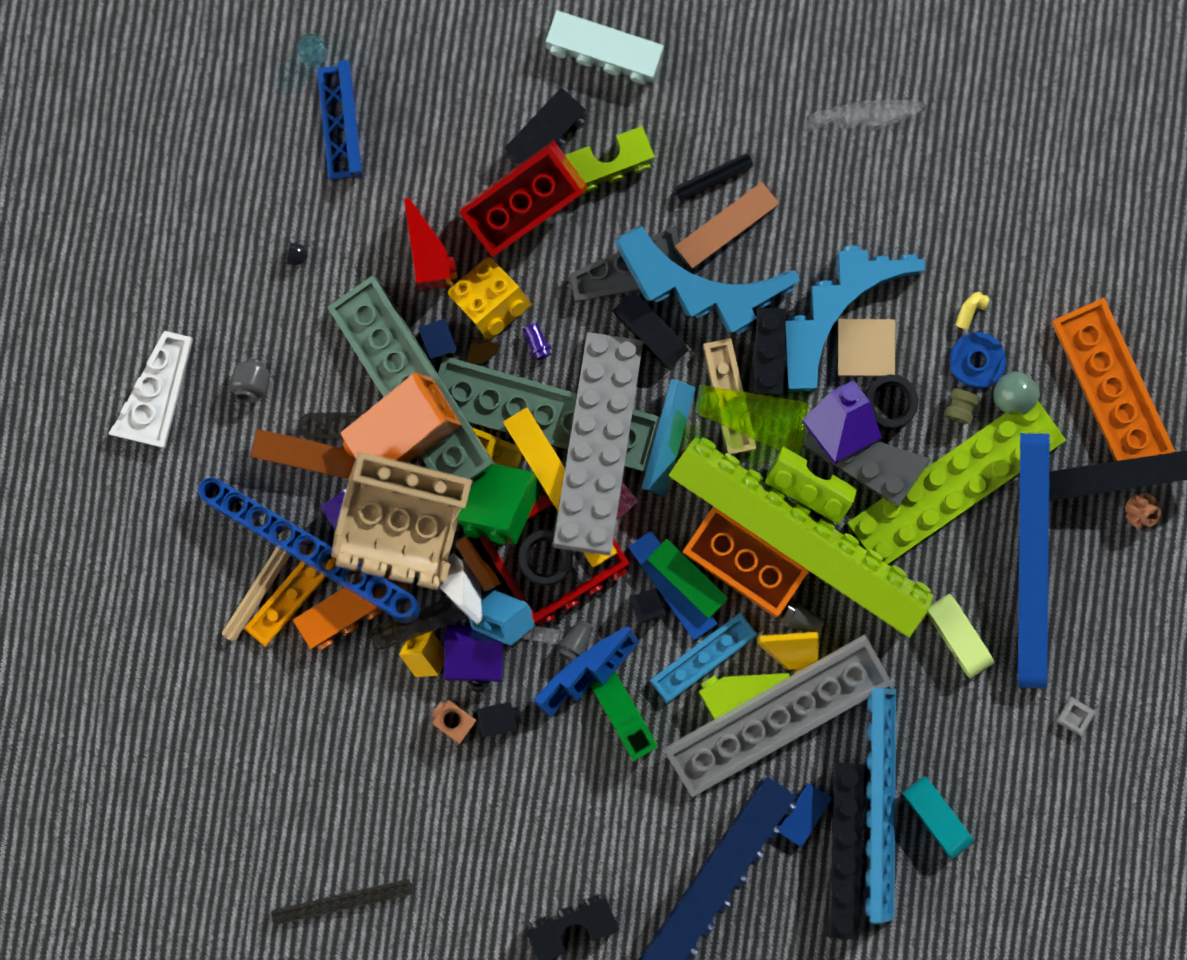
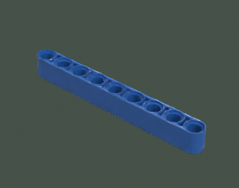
[1018,433,1049,689]
[198,477,420,623]

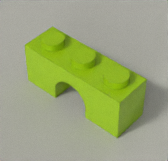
[565,126,655,193]
[765,447,857,524]

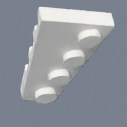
[109,331,193,448]

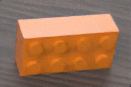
[682,506,809,618]

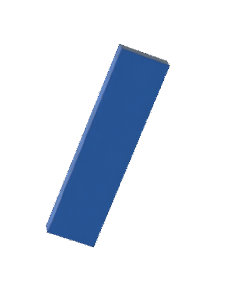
[628,531,717,640]

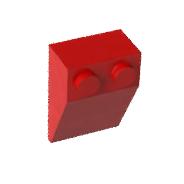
[404,198,457,292]

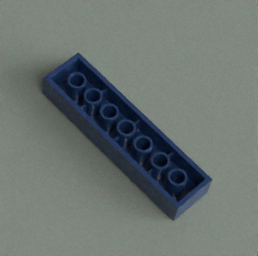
[638,775,797,960]

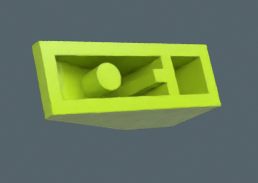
[698,673,790,719]

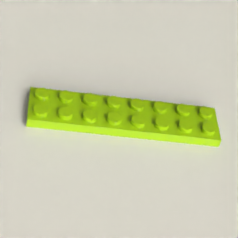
[847,401,1066,564]

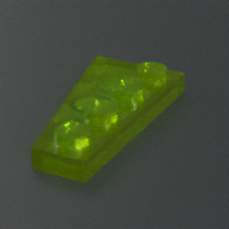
[695,385,809,456]

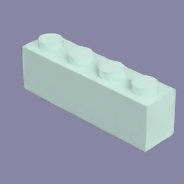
[546,10,664,84]

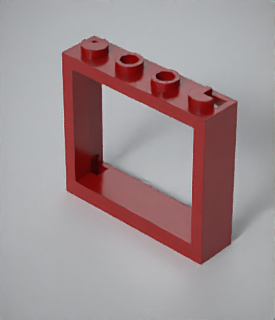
[479,494,630,627]

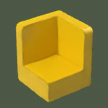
[399,631,445,677]

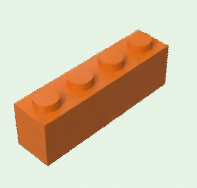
[293,570,410,651]

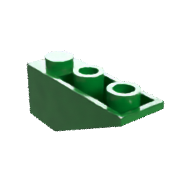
[591,672,658,761]

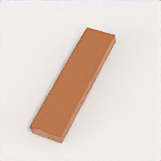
[673,182,779,271]

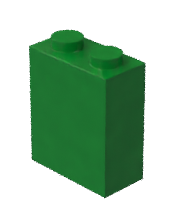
[457,464,542,545]

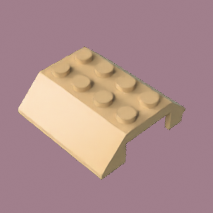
[331,452,472,590]

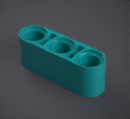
[902,775,975,860]

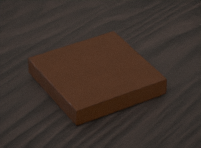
[455,536,506,591]

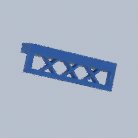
[317,60,363,180]

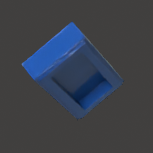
[779,783,832,847]

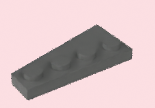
[803,434,930,508]

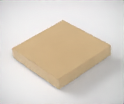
[837,319,895,377]

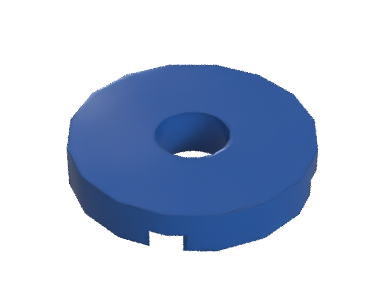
[949,332,1007,389]

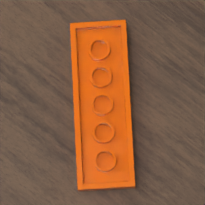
[1051,298,1175,461]

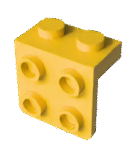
[448,257,532,341]

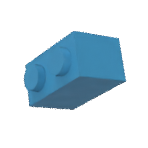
[467,589,535,646]

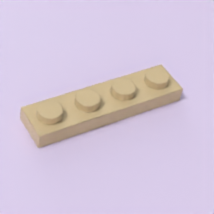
[702,338,756,455]

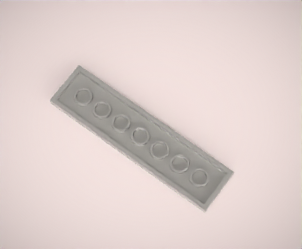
[553,332,643,556]
[663,635,892,797]

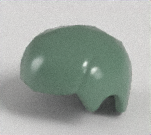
[993,371,1040,414]

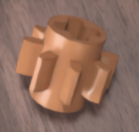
[1125,492,1161,530]

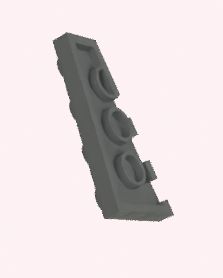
[570,225,684,303]

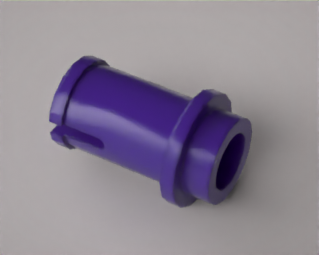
[522,323,551,361]

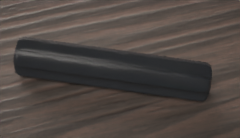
[674,153,754,201]

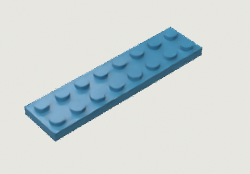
[866,688,896,923]

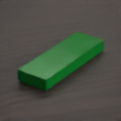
[646,538,728,619]

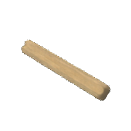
[222,540,290,642]

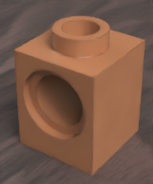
[431,700,477,744]

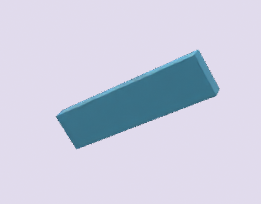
[641,379,695,497]
[650,612,758,704]

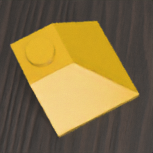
[756,632,818,674]

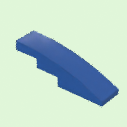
[533,626,639,718]

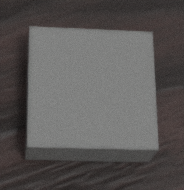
[1056,697,1096,736]

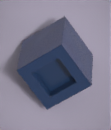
[418,318,458,360]

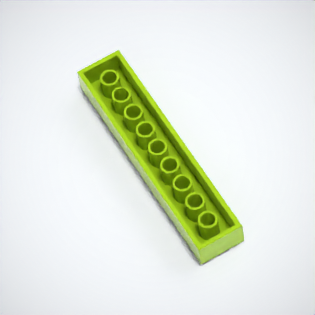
[669,436,934,638]

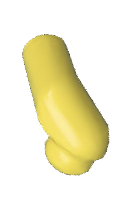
[955,292,989,329]

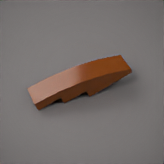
[250,429,356,480]

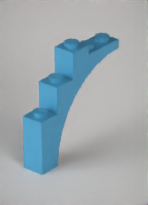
[613,226,800,334]
[785,246,925,392]

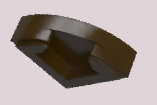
[466,337,500,365]

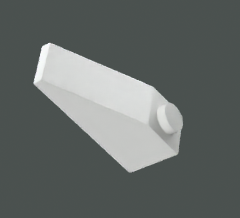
[439,553,481,624]

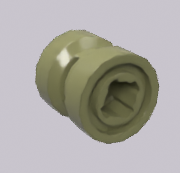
[944,388,980,425]

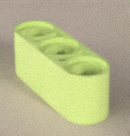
[927,594,995,679]

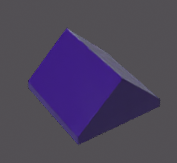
[444,625,504,682]

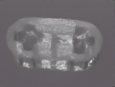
[519,626,561,645]

